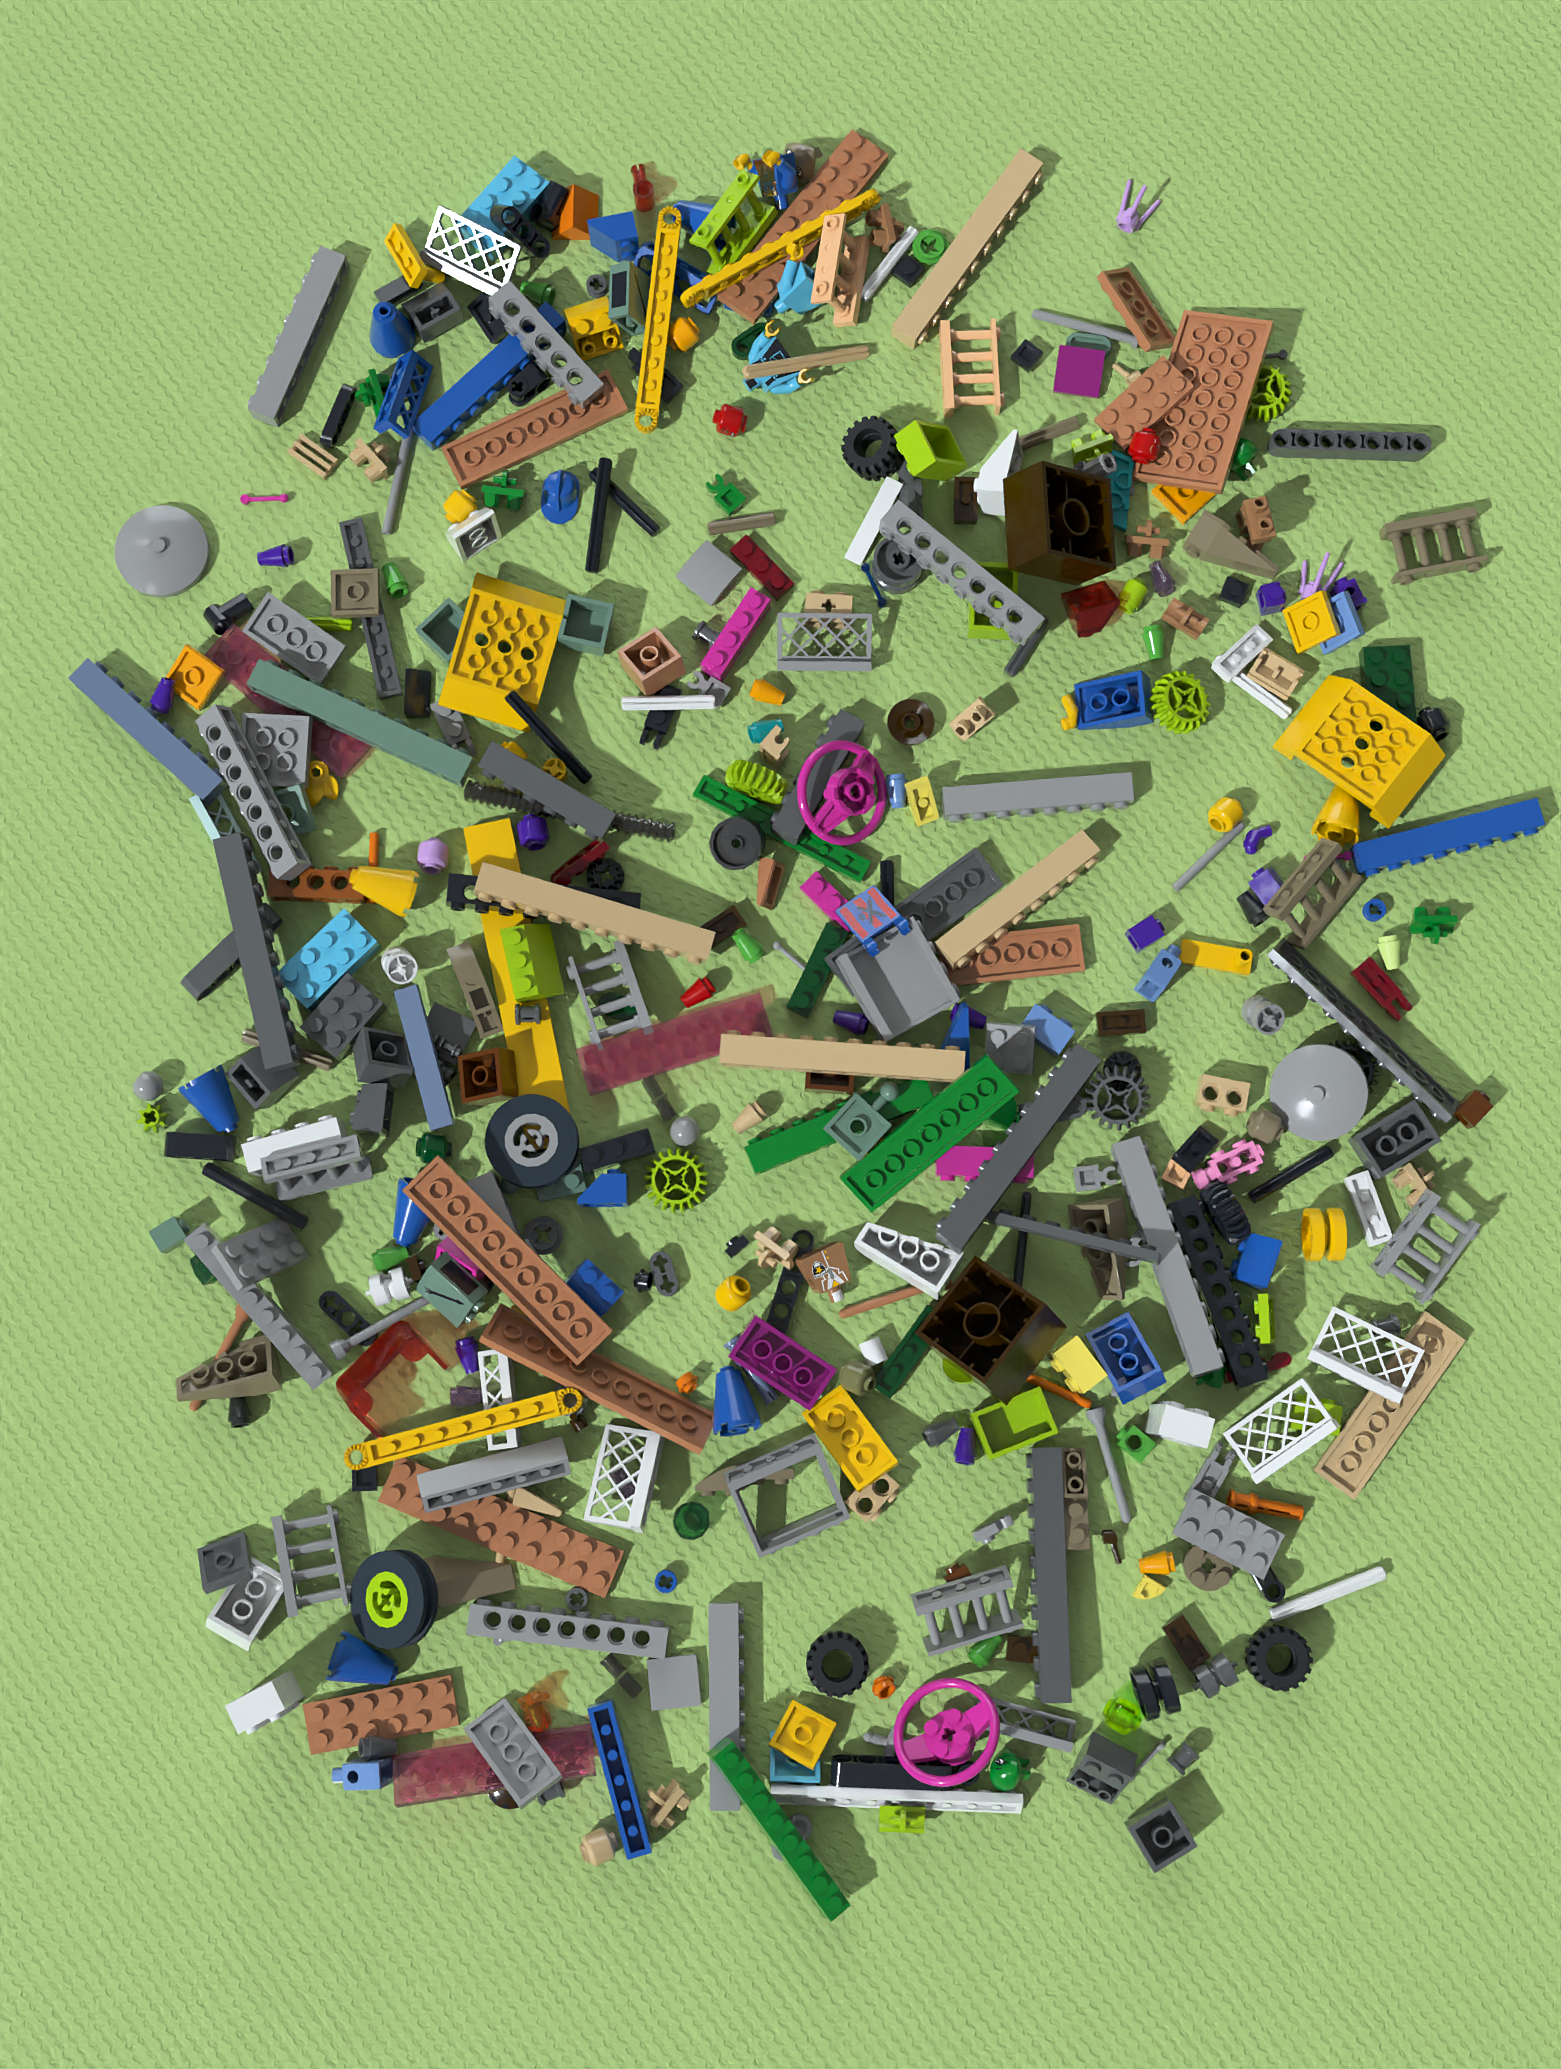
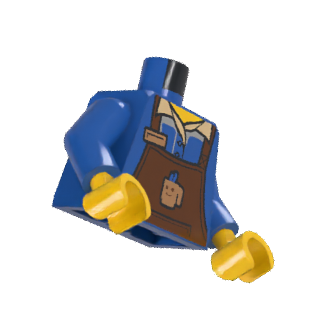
[733,150,798,210]

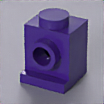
[1329,577,1367,611]
[1256,582,1286,616]

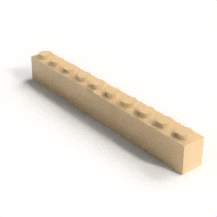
[891,148,1043,350]
[474,862,716,965]
[719,1030,965,1082]

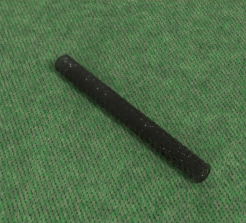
[464,780,676,843]

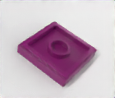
[1052,345,1106,399]

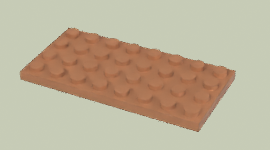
[1132,310,1274,494]

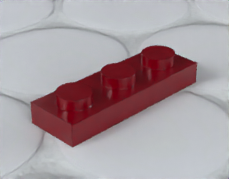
[729,534,794,601]

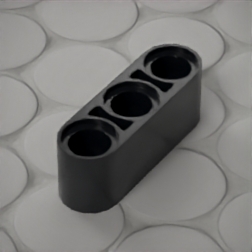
[490,204,550,258]
[164,1132,236,1162]

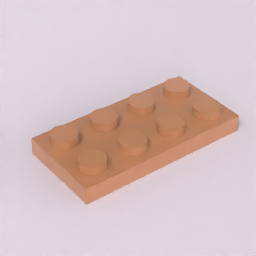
[1097,267,1175,352]
[1094,356,1195,453]

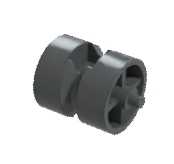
[1192,1652,1239,1699]

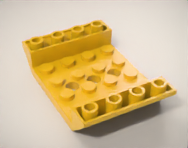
[438,572,566,733]
[1272,675,1446,829]

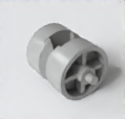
[1241,995,1285,1035]

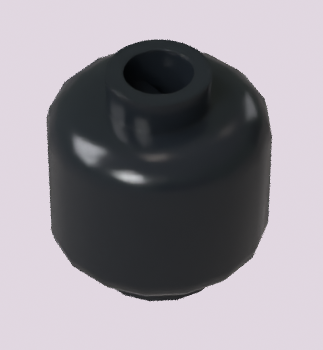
[1417,706,1451,742]

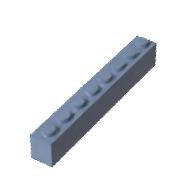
[68,658,228,806]

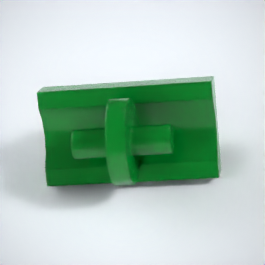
[355,369,390,418]
[481,470,527,510]
[1409,907,1458,944]

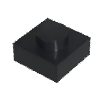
[892,254,925,288]
[1010,339,1044,373]
[1218,576,1249,608]
[725,1235,750,1259]
[352,1465,378,1492]

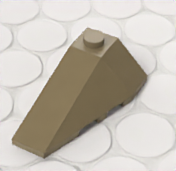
[1182,509,1280,580]
[1067,1198,1127,1300]
[176,1335,282,1402]
[423,1556,516,1608]

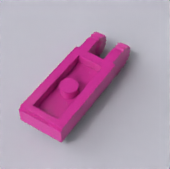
[800,871,850,932]

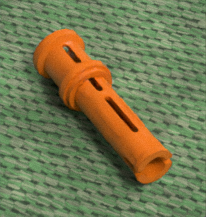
[1226,1489,1304,1521]

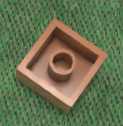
[617,627,686,696]

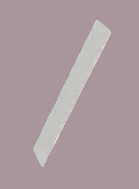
[844,477,903,565]

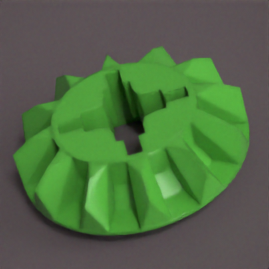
[912,229,949,266]

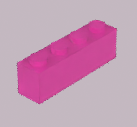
[700,587,771,682]
[935,1146,1034,1184]

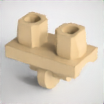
[349,438,391,483]
[949,696,996,741]
[1391,1163,1435,1208]
[754,1226,799,1270]
[646,1779,691,1830]

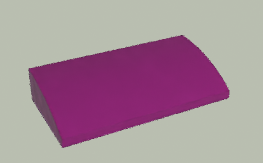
[728,1314,837,1411]

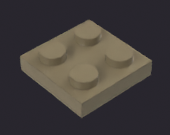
[331,568,380,618]

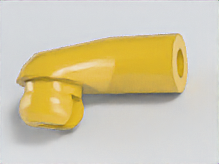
[1061,694,1079,731]

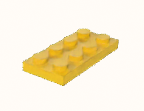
[801,1384,899,1493]

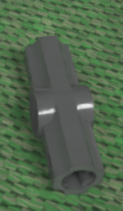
[896,457,924,520]

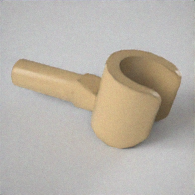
[1112,363,1141,386]

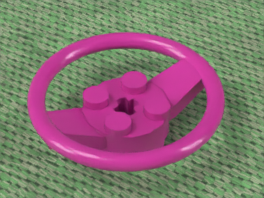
[797,740,887,845]
[893,1677,1000,1787]

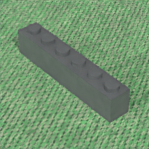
[770,709,865,846]
[478,741,618,841]

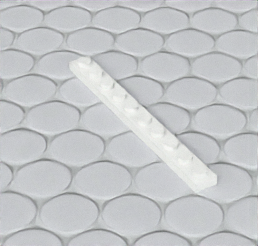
[771,1782,1023,1814]

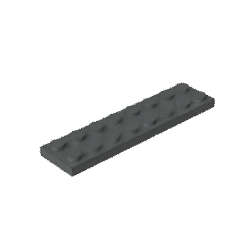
[824,847,1004,997]

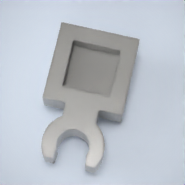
[687,671,731,710]
[1073,1165,1117,1192]
[971,1514,1014,1544]

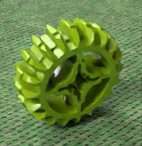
[1246,361,1292,423]
[1149,671,1211,734]
[724,759,788,805]
[643,1148,709,1214]

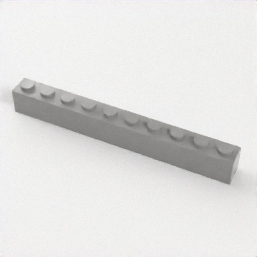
[1110,1136,1225,1379]

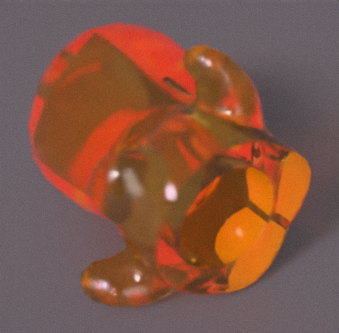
[517,1689,552,1733]

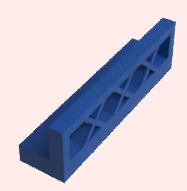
[633,241,717,315]
[374,350,433,439]

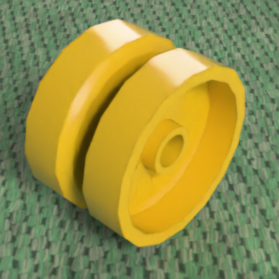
[1301,1208,1347,1262]

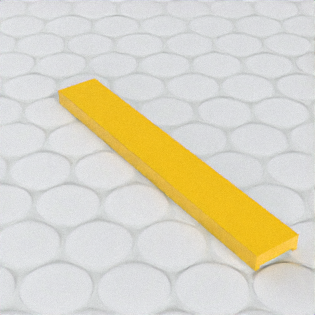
[463,818,571,1151]

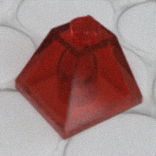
[1061,580,1120,638]

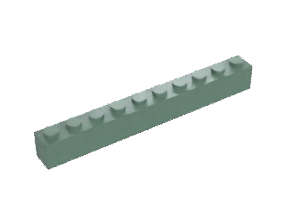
[246,659,475,788]

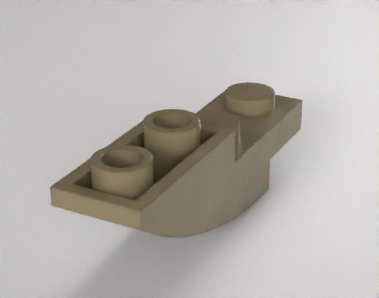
[446,941,504,1039]
[1062,1448,1090,1551]
[695,1461,794,1496]

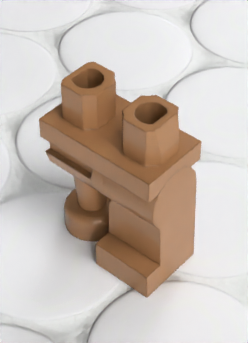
[1236,496,1276,551]

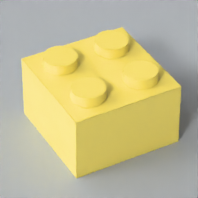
[1048,1335,1108,1393]

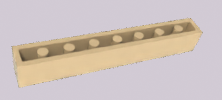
[935,830,1101,971]

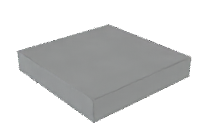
[647,1654,701,1711]

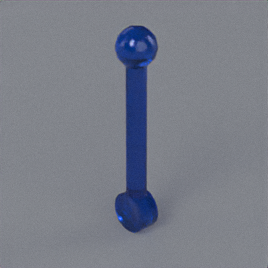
[861,563,887,608]

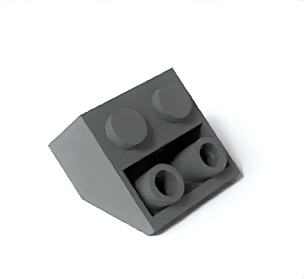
[401,282,464,343]
[226,1046,300,1110]
[1066,1732,1138,1804]

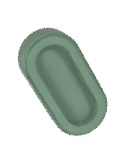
[1065,332,1112,359]

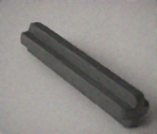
[1004,615,1049,677]

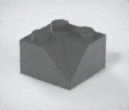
[352,1026,414,1089]
[350,1083,395,1137]

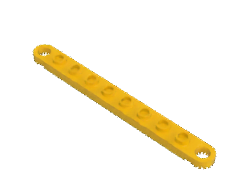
[680,189,881,308]
[634,206,682,434]
[344,1388,584,1470]

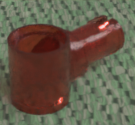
[631,164,655,212]

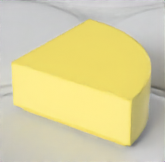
[1132,1574,1166,1600]

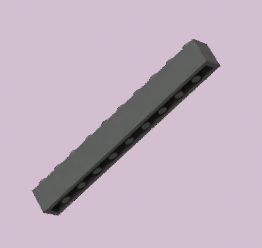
[213,832,301,1073]
[935,1043,1101,1255]
[1025,1447,1072,1704]

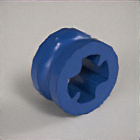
[1362,899,1386,922]
[655,1570,677,1593]

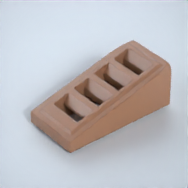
[757,857,785,910]

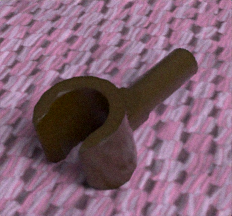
[569,1414,589,1433]
[1102,1530,1122,1564]

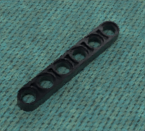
[767,1230,814,1334]

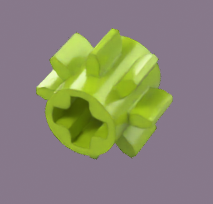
[137,1103,169,1134]

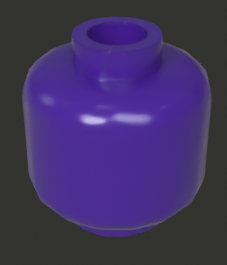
[517,814,550,851]

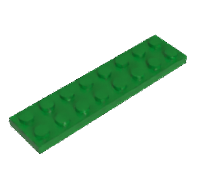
[840,1054,1020,1213]

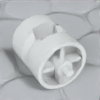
[381,946,418,984]
[365,1267,413,1307]

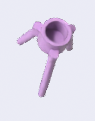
[1116,179,1161,233]
[1298,552,1344,600]

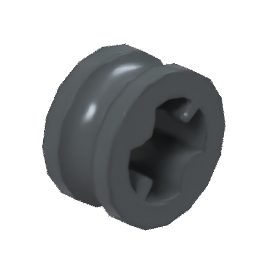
[586,274,607,299]
[566,1587,589,1611]

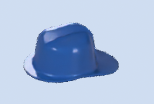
[541,469,580,524]

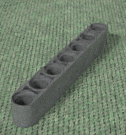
[1267,429,1432,462]

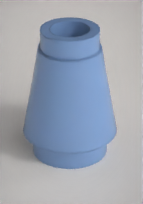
[885,774,908,809]

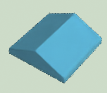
[770,1731,820,1783]

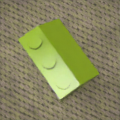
[500,924,565,1004]

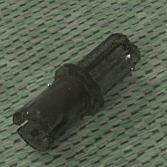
[642,1075,677,1122]
[600,1653,643,1698]

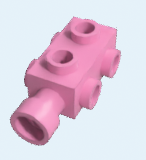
[1191,1139,1265,1190]

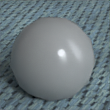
[132,1071,163,1101]
[670,1116,700,1146]

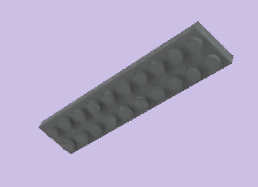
[1267,938,1460,1123]

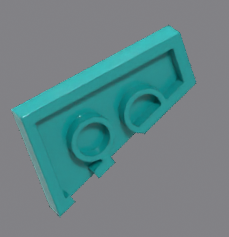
[1105,450,1134,533]

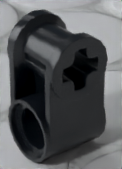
[507,362,551,407]

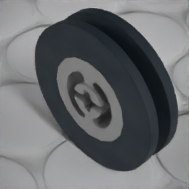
[485,1094,579,1189]

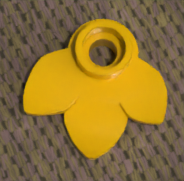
[305,760,339,807]

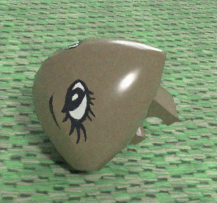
[783,142,823,183]

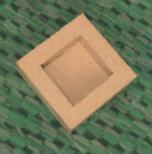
[1160,1157,1190,1190]

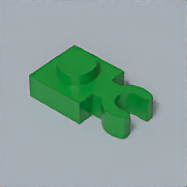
[706,474,747,517]

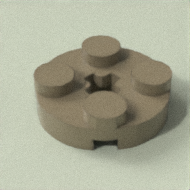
[1182,1545,1233,1591]

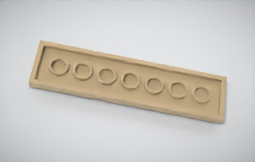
[1312,1311,1466,1500]

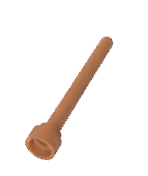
[839,1280,952,1318]
[189,1304,250,1411]

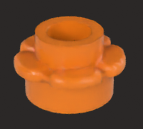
[676,1372,699,1394]
[872,1676,896,1699]

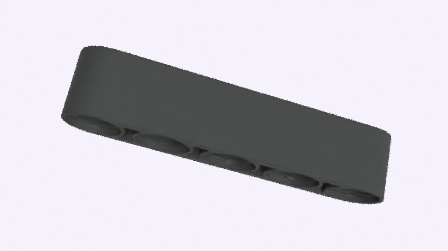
[180,903,283,1001]

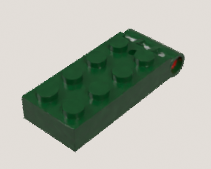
[1358,645,1417,748]

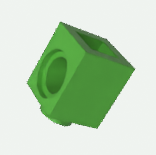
[1115,1424,1156,1463]

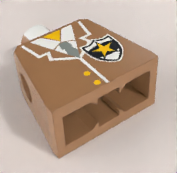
[794,1241,851,1303]

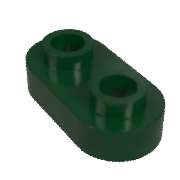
[731,322,773,360]

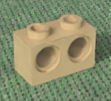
[1194,1074,1250,1117]
[844,1474,900,1523]

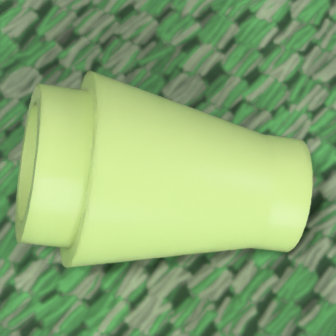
[1377,934,1401,970]

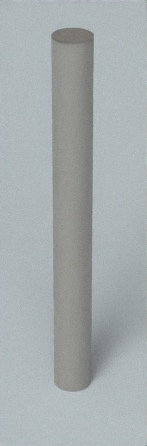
[1172,822,1245,892]

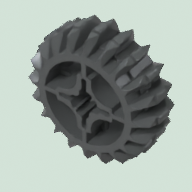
[1085,1065,1151,1131]

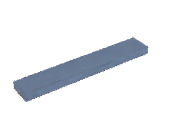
[394,984,455,1131]

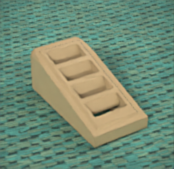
[512,1487,563,1517]

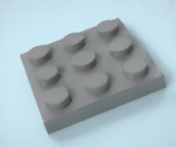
[241,713,313,789]

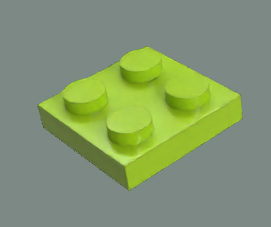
[1254,1293,1276,1344]

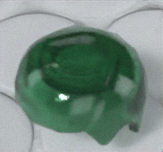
[672,1501,710,1540]

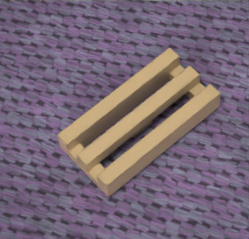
[287,433,339,480]

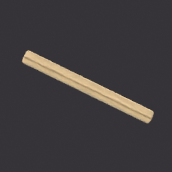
[742,345,869,380]

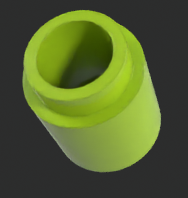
[1116,578,1148,615]

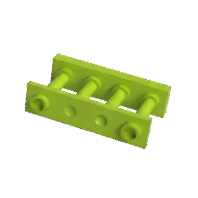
[689,170,778,275]

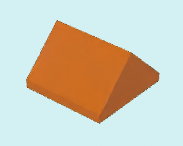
[552,184,599,240]

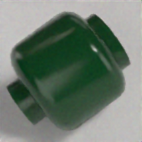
[416,1132,452,1163]

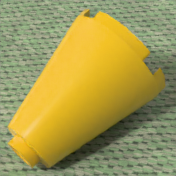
[1311,784,1360,847]
[349,866,419,918]

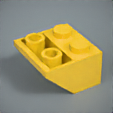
[563,296,624,361]

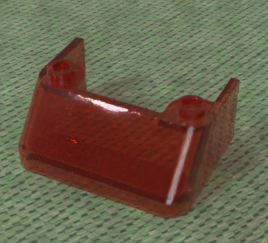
[336,1320,453,1438]

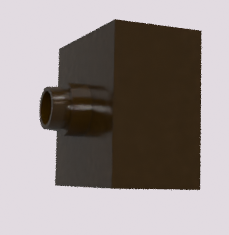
[1003,461,1116,586]
[915,1255,1067,1406]

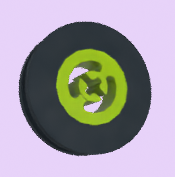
[350,1549,438,1649]

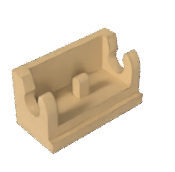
[1246,647,1305,701]
[759,725,789,771]

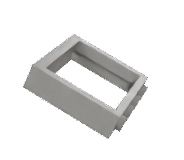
[723,1433,850,1558]

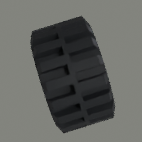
[841,416,904,482]
[1245,1625,1313,1692]
[806,1630,869,1698]

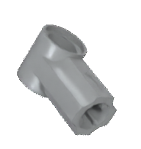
[1073,453,1117,477]

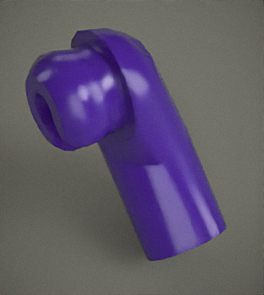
[1243,825,1272,855]

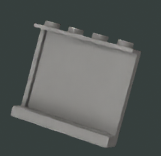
[835,916,960,1042]

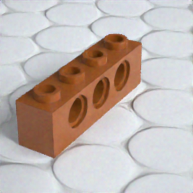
[267,866,367,904]

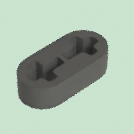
[650,1251,679,1297]

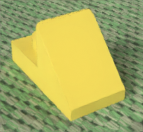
[904,776,939,827]

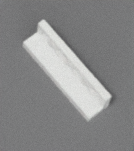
[478,1350,522,1451]

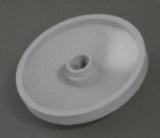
[115,505,210,598]
[1270,1044,1369,1141]

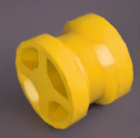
[543,758,568,782]

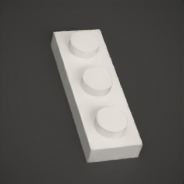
[1211,624,1274,683]
[1343,1170,1392,1247]

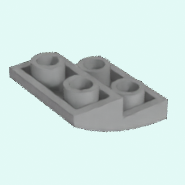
[675,540,743,606]

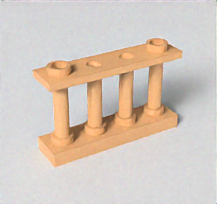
[811,213,870,327]
[939,318,1005,417]

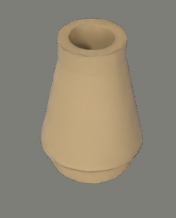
[731,1100,768,1135]

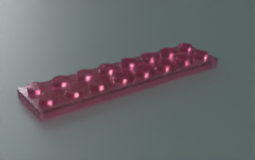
[204,623,373,780]
[576,993,773,1096]
[392,1723,597,1808]

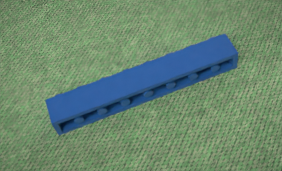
[412,302,567,451]
[1350,798,1545,877]

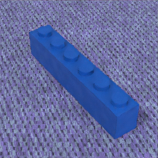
[587,1698,653,1860]

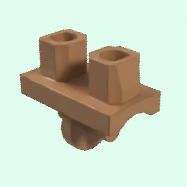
[865,204,904,253]
[1124,520,1170,559]
[1161,598,1210,640]

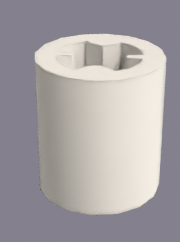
[859,1336,888,1367]

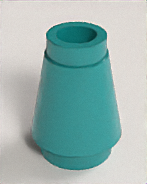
[747,718,784,744]

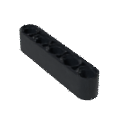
[830,1754,954,1791]

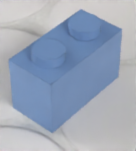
[1022,1004,1075,1057]

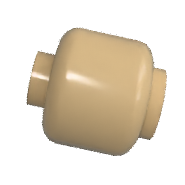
[579,1828,618,1867]

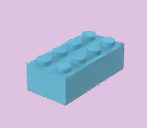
[457,155,549,262]
[279,908,381,1012]

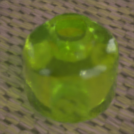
[1102,1696,1141,1735]

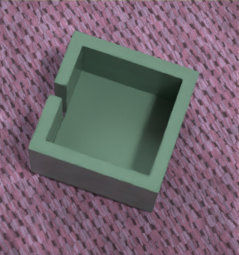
[557,594,614,657]
[415,597,485,667]

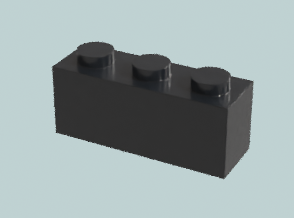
[578,1128,656,1175]

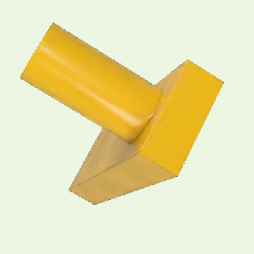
[384,223,445,289]
[1178,939,1253,976]

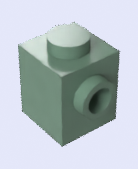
[149,1216,191,1254]

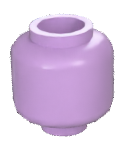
[417,838,449,875]

